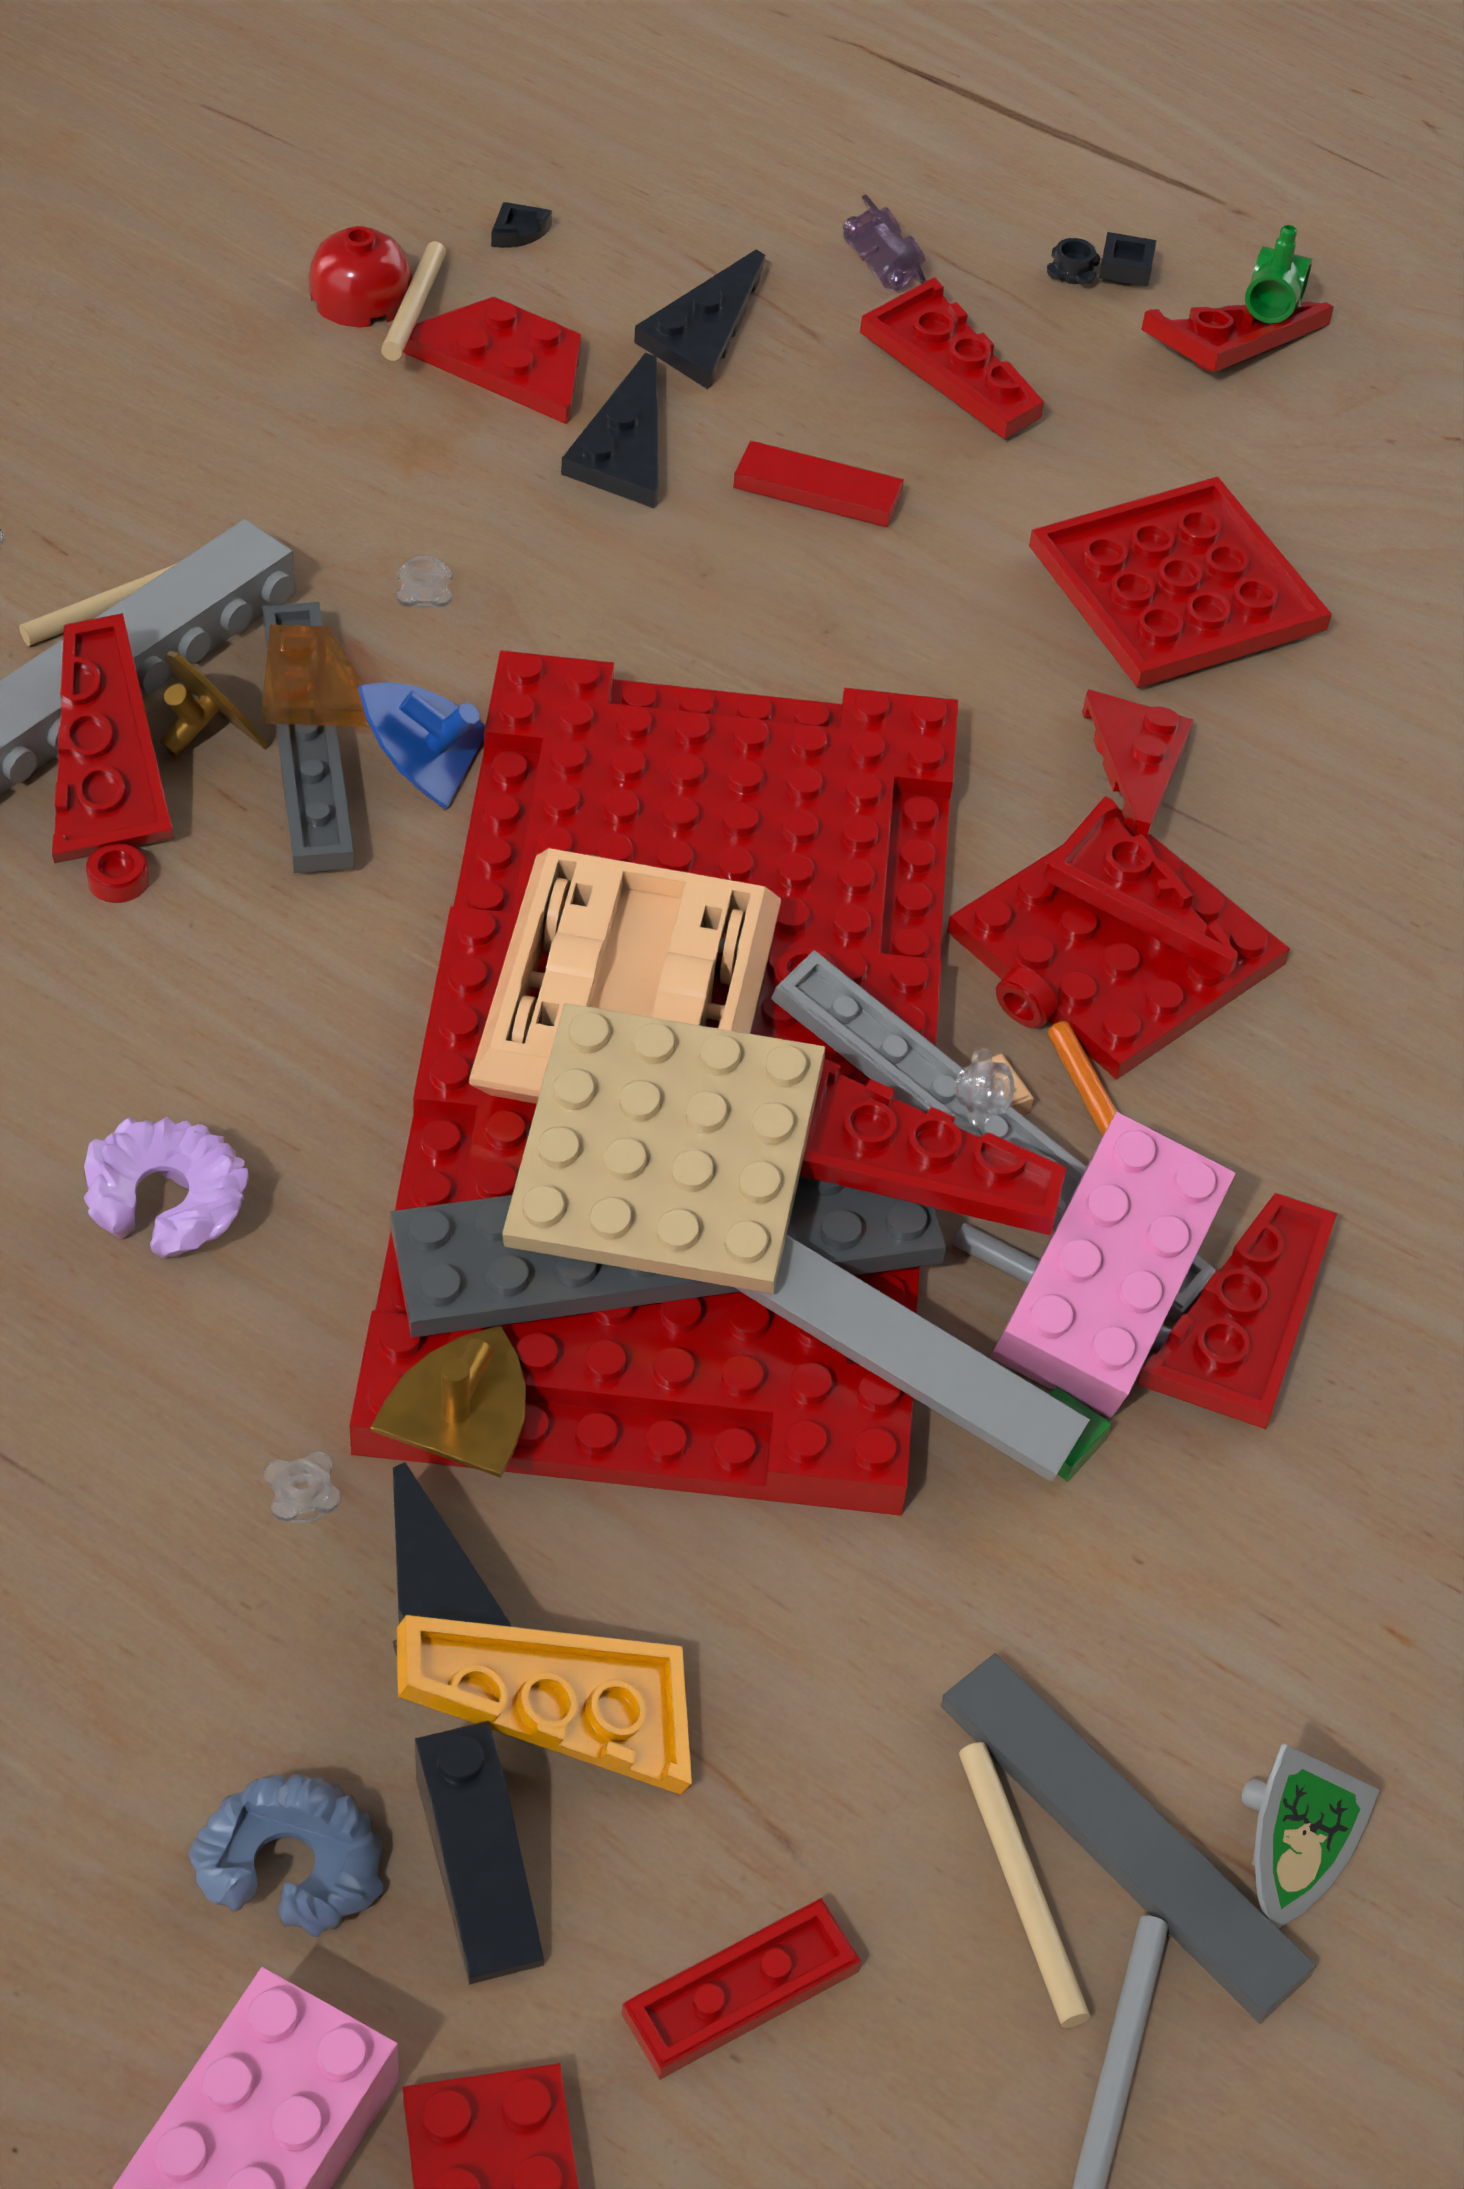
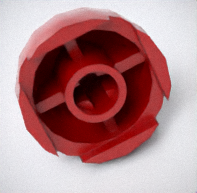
[309,226,412,328]

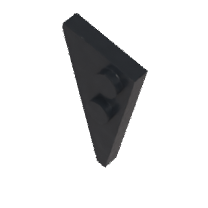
[634,249,765,389]
[561,353,658,508]

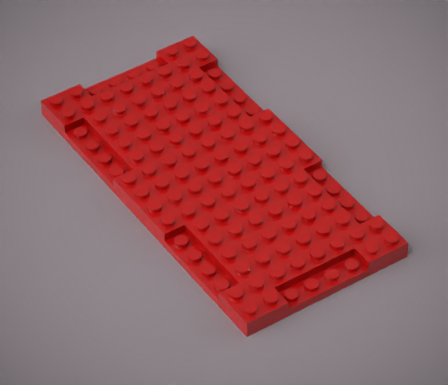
[349,650,959,1516]

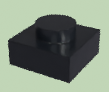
[1099,232,1157,286]

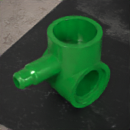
[1245,225,1313,323]

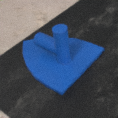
[358,682,485,810]

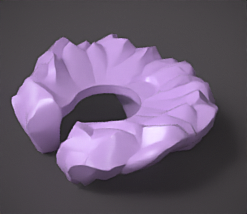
[84,1117,249,1259]

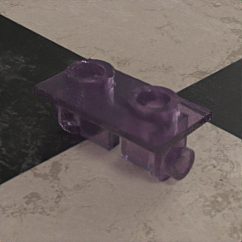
[843,194,926,291]

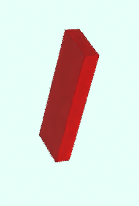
[733,440,904,527]
[622,1898,861,2079]

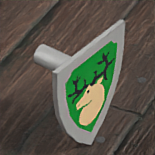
[1242,1743,1380,1929]

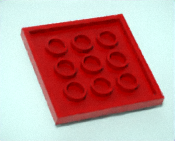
[1029,477,1332,688]
[947,809,1290,1080]

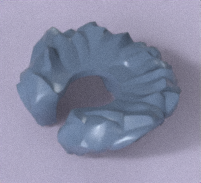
[188,1773,383,1937]

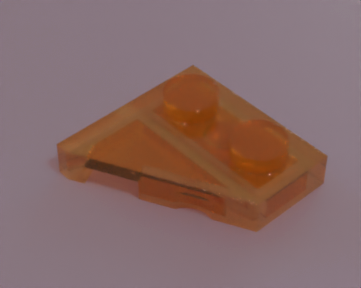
[262,624,370,727]

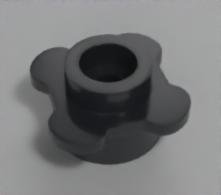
[1047,238,1101,284]

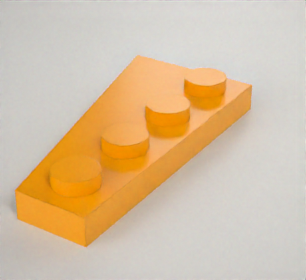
[397,1615,692,1795]

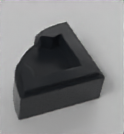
[491,202,552,248]

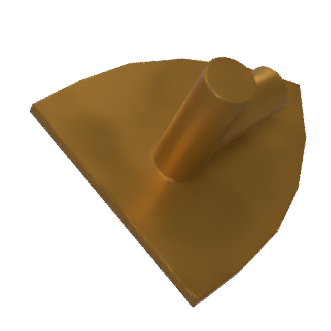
[159,650,269,757]
[371,1325,526,1478]

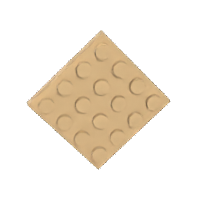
[502,1003,825,1294]

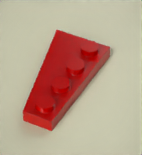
[860,277,1044,439]
[52,613,174,863]
[799,1059,1067,1235]
[1137,1193,1337,1429]

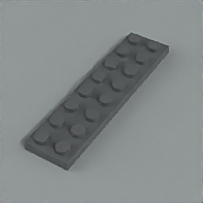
[390,1176,946,1338]

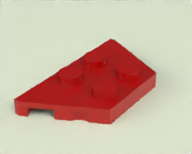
[403,296,581,424]

